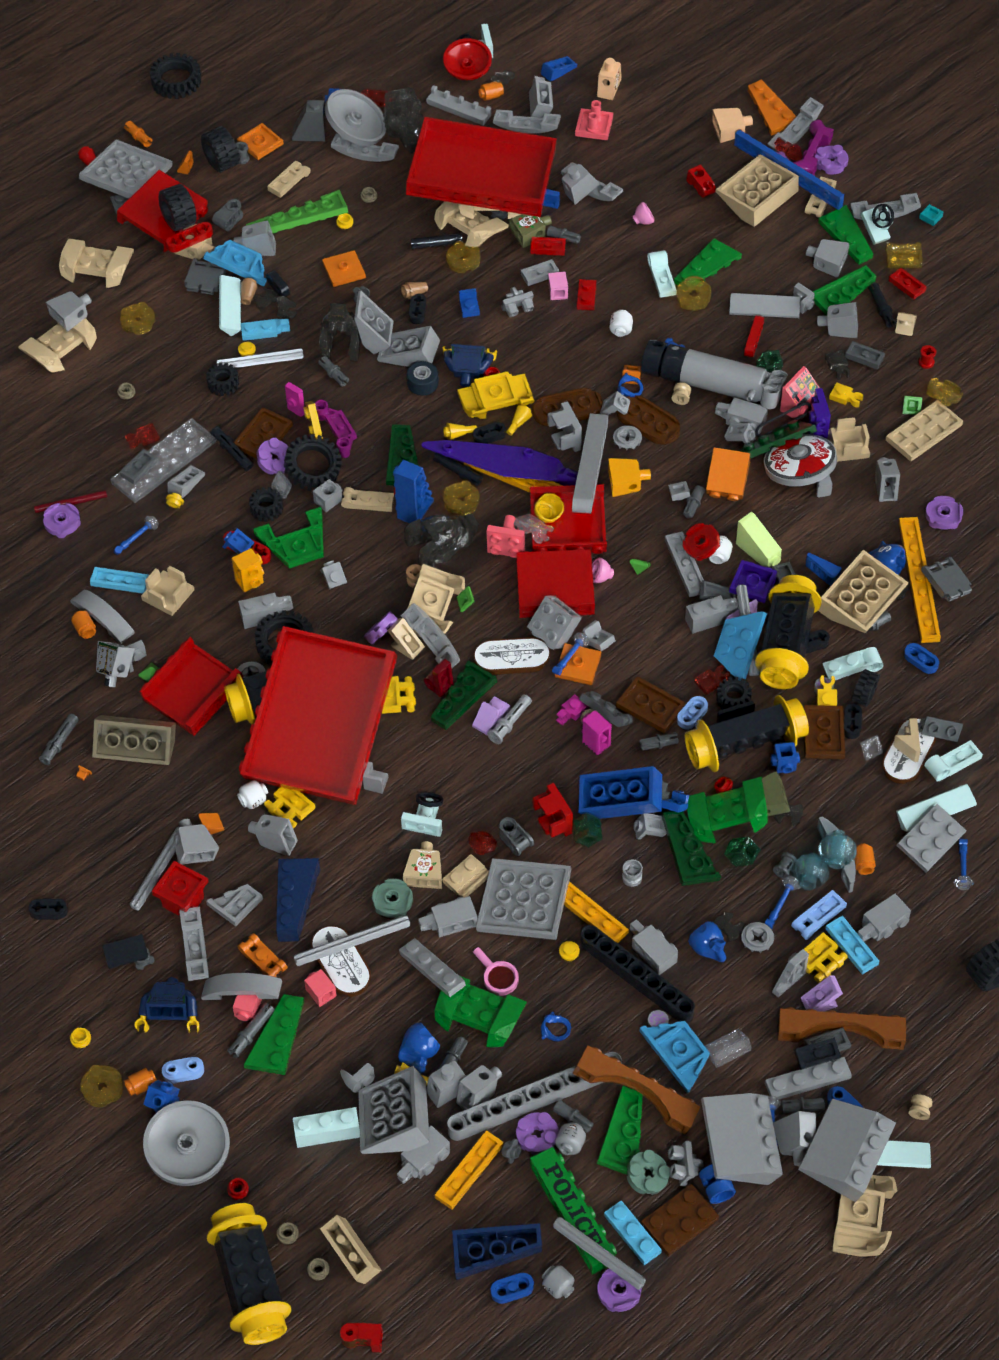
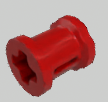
[919,345,936,369]

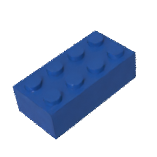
[579,766,662,820]

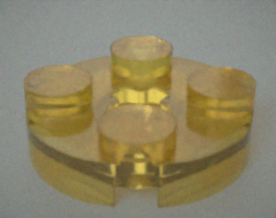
[446,241,480,273]
[676,276,711,311]
[120,302,156,335]
[926,378,963,406]
[443,481,480,516]
[80,1065,124,1107]

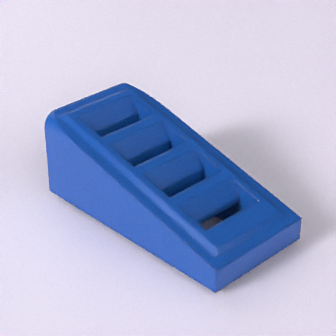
[541,56,578,81]
[806,553,842,586]

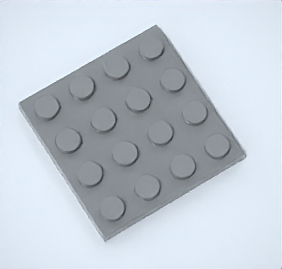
[79,140,172,198]
[476,858,571,940]

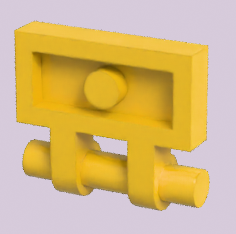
[382,676,416,714]
[264,787,315,829]
[804,932,848,983]

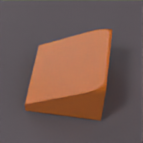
[177,150,194,174]
[622,365,641,385]
[198,813,224,835]

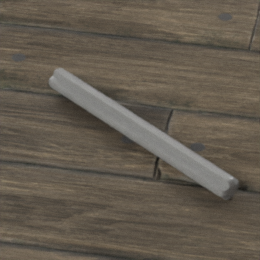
[294,915,410,966]

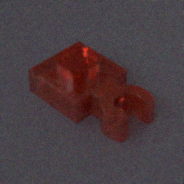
[774,138,803,161]
[125,423,160,448]
[694,665,730,695]

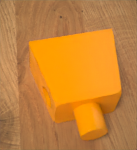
[608,458,651,497]

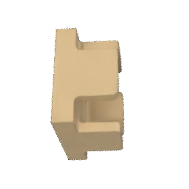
[828,418,870,462]
[141,566,194,616]

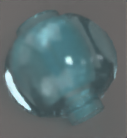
[818,830,857,869]
[791,853,830,890]

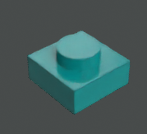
[919,204,944,226]

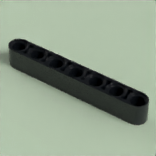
[581,925,695,1023]

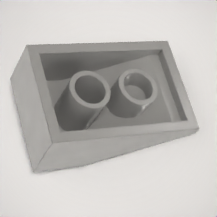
[354,291,394,354]
[377,326,440,367]

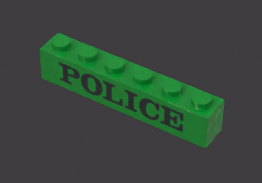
[530,1147,617,1275]

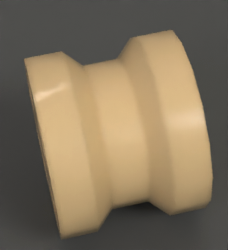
[672,383,691,405]
[909,1094,933,1120]

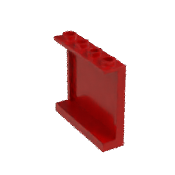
[117,170,208,252]
[530,484,607,554]
[516,549,595,618]
[139,637,243,736]

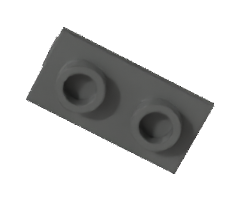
[920,716,963,742]

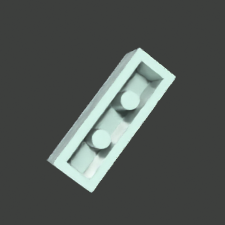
[293,1107,360,1148]

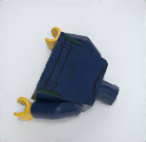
[443,344,497,387]
[135,977,200,1033]

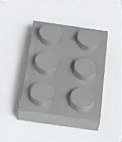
[896,804,967,873]

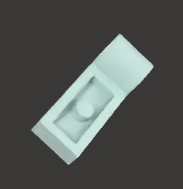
[647,250,677,298]
[823,647,883,680]
[924,740,983,781]

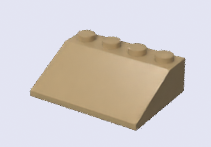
[716,154,799,227]
[818,550,908,633]

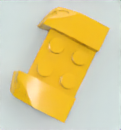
[457,371,534,419]

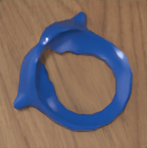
[617,373,643,397]
[541,1012,571,1042]

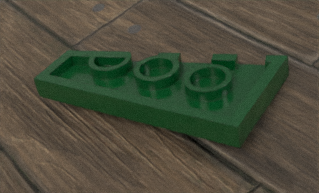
[738,420,817,459]
[386,424,419,486]
[431,660,497,730]
[662,811,721,886]

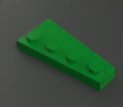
[818,205,873,265]
[674,239,742,291]
[813,265,876,316]
[244,994,304,1075]
[597,1086,643,1175]

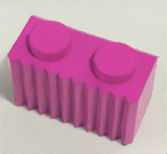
[581,710,612,755]

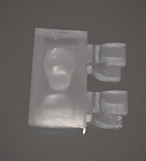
[513,514,554,544]

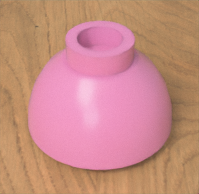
[633,202,655,225]
[592,557,614,583]

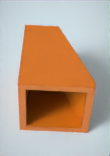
[706,447,750,501]

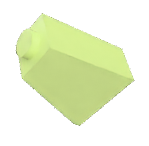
[736,512,782,568]

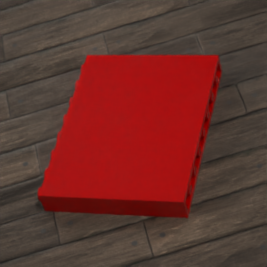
[406,117,557,217]
[239,626,397,805]

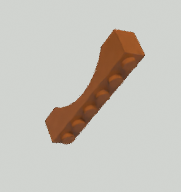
[778,1007,906,1050]
[572,1045,700,1135]

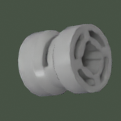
[622,859,643,887]

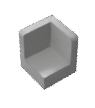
[363,762,389,794]

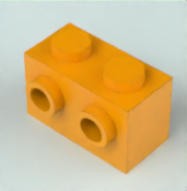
[232,548,264,593]

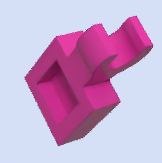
[556,695,589,725]

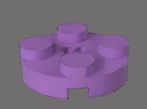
[815,145,848,174]
[256,438,288,475]
[925,496,963,529]
[43,503,81,538]
[364,611,398,645]
[516,1112,559,1155]
[597,1269,642,1312]

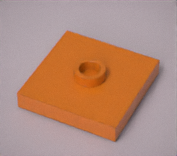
[237,123,284,160]
[322,250,366,287]
[555,643,602,685]

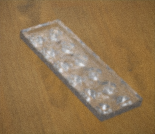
[110,418,216,503]

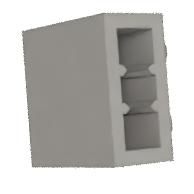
[527,596,582,650]

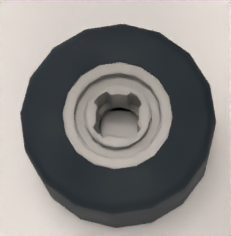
[406,361,439,396]

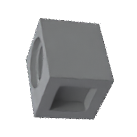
[313,479,342,512]

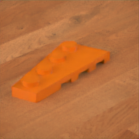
[748,79,797,136]

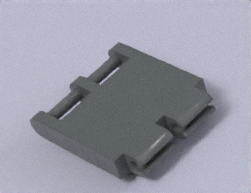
[184,258,226,295]
[921,556,972,602]

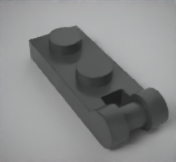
[579,691,633,727]

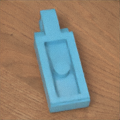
[241,319,290,341]

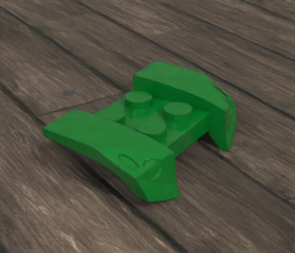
[687,777,768,843]
[435,975,527,1047]

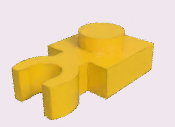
[829,383,863,407]
[817,676,837,706]

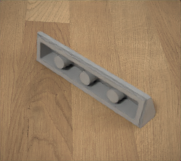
[729,293,800,318]

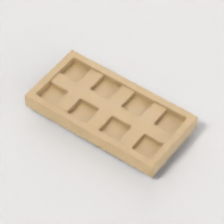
[886,400,963,461]

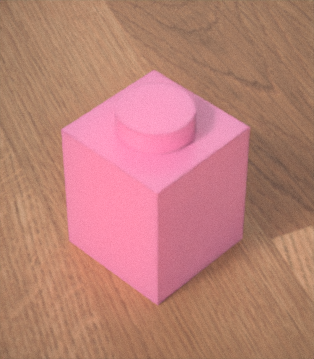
[548,272,568,300]

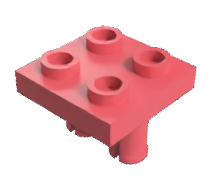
[575,100,613,140]
[487,515,525,558]

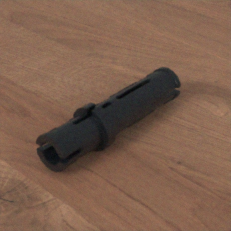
[411,233,463,250]
[868,283,897,327]
[210,426,254,472]
[433,453,483,486]

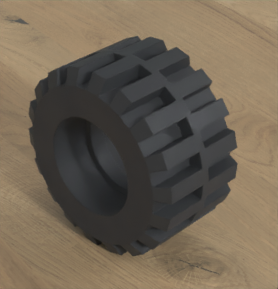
[201,126,240,173]
[158,184,196,231]
[966,940,999,992]

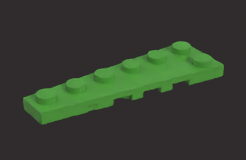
[246,190,348,233]

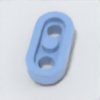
[677,696,708,729]
[162,1057,204,1083]

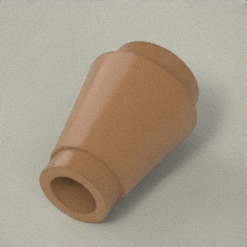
[241,278,258,305]
[401,282,428,299]

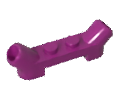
[793,120,834,175]

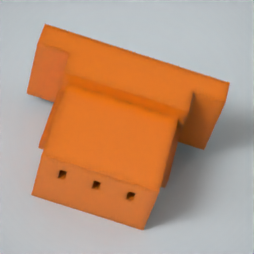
[76,765,92,781]

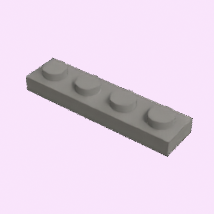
[665,531,704,597]
[399,938,466,997]
[765,1057,852,1102]

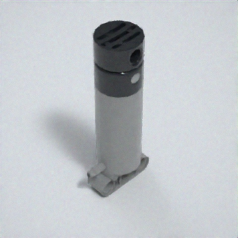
[641,339,788,409]

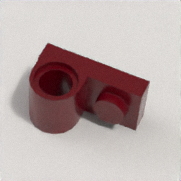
[424,659,454,697]

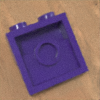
[808,388,831,439]
[729,560,777,603]

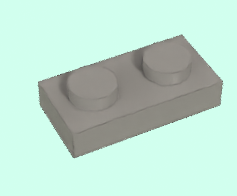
[521,259,559,286]

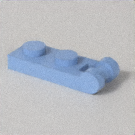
[791,890,847,940]

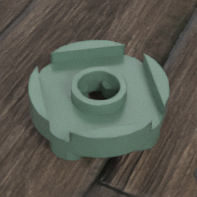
[372,879,413,918]
[626,1150,670,1195]

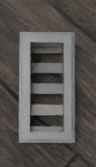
[168,465,205,498]
[817,475,832,497]

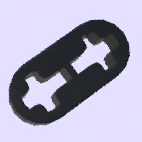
[266,270,290,299]
[409,294,427,324]
[473,422,506,444]
[806,630,830,654]
[844,703,862,739]
[28,899,68,920]

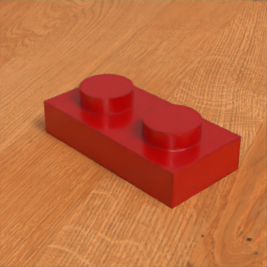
[530,237,566,256]
[889,268,927,300]
[577,279,596,310]

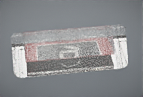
[705,1029,752,1068]

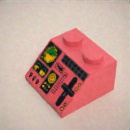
[780,366,819,419]

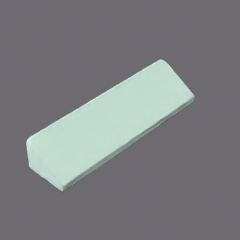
[219,275,241,336]
[896,784,977,832]
[877,1141,931,1168]

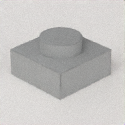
[668,481,690,501]

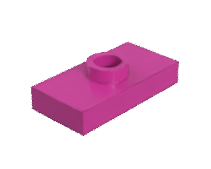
[285,382,304,417]

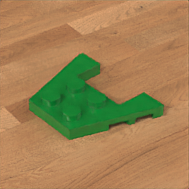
[253,507,324,569]

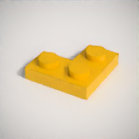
[303,401,323,439]

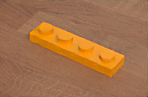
[564,881,629,943]
[435,1130,504,1210]

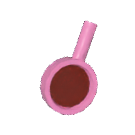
[473,947,519,996]

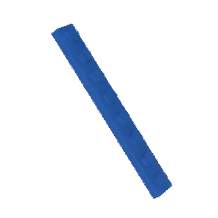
[734,130,844,210]

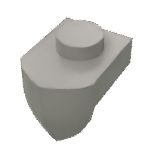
[340,1063,375,1093]

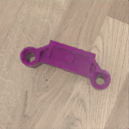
[315,400,357,458]

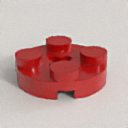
[683,523,720,561]

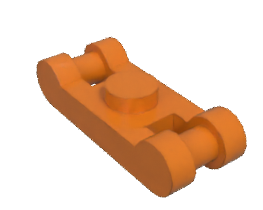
[237,933,288,977]

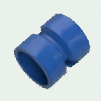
[699,1164,736,1204]

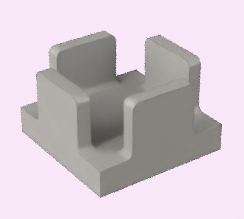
[548,401,582,452]

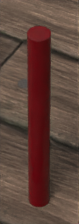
[34,490,107,513]

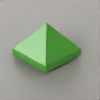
[902,396,922,415]
[630,558,651,575]
[457,586,475,612]
[138,663,160,682]

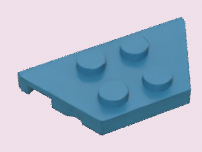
[203,240,267,287]
[714,611,767,683]
[639,1021,710,1093]

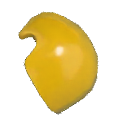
[534,493,564,523]

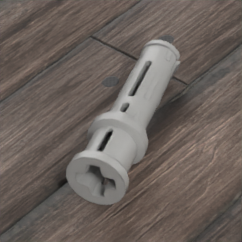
[487,694,532,744]

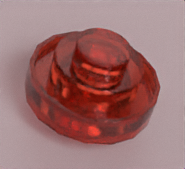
[468,831,497,855]

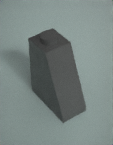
[292,100,326,141]

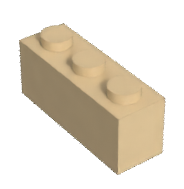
[320,1215,382,1284]

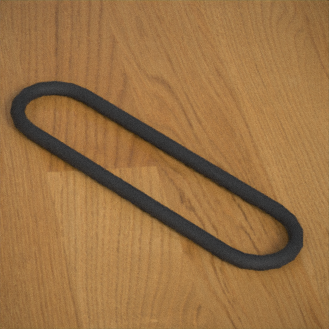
[755,402,811,437]

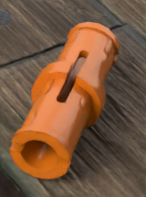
[124,121,152,147]

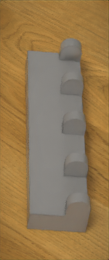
[426,85,491,126]

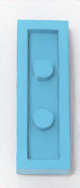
[90,567,149,593]
[825,915,879,975]
[604,1200,662,1265]

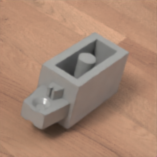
[529,76,553,118]
[715,397,768,434]
[238,593,293,629]
[685,595,739,634]
[858,894,911,942]
[418,896,478,937]
[630,919,678,975]
[397,1126,450,1184]

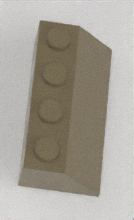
[92,715,176,765]

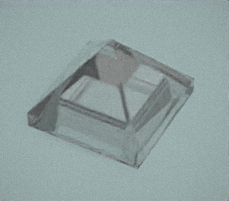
[860,735,883,761]

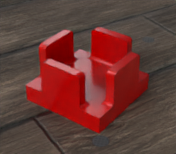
[533,783,573,837]
[152,861,208,916]

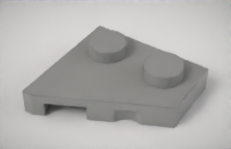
[206,884,263,926]
[772,949,809,997]

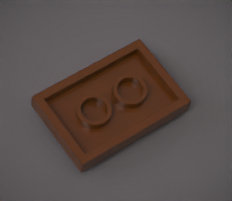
[234,407,293,459]
[616,676,686,734]
[804,705,845,759]
[641,1184,719,1257]

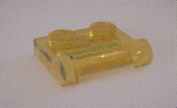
[886,242,923,268]

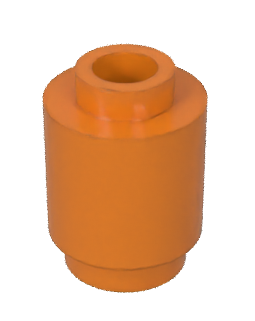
[478,81,504,101]
[71,611,96,639]
[853,843,876,875]
[124,1068,157,1096]

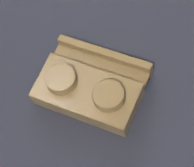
[442,854,489,898]

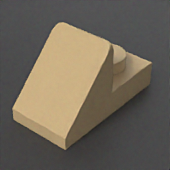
[895,312,917,336]
[388,618,425,659]
[893,718,920,762]

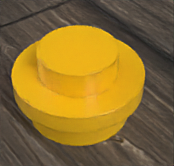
[336,213,353,229]
[238,342,256,356]
[166,493,184,508]
[559,941,580,961]
[70,1028,91,1048]

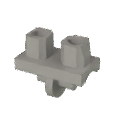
[501,287,534,317]
[668,1141,704,1186]

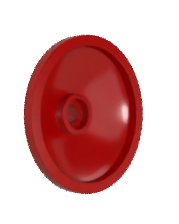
[443,38,492,80]

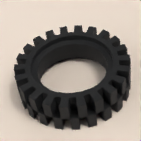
[150,53,202,99]
[284,434,342,491]
[255,610,314,666]

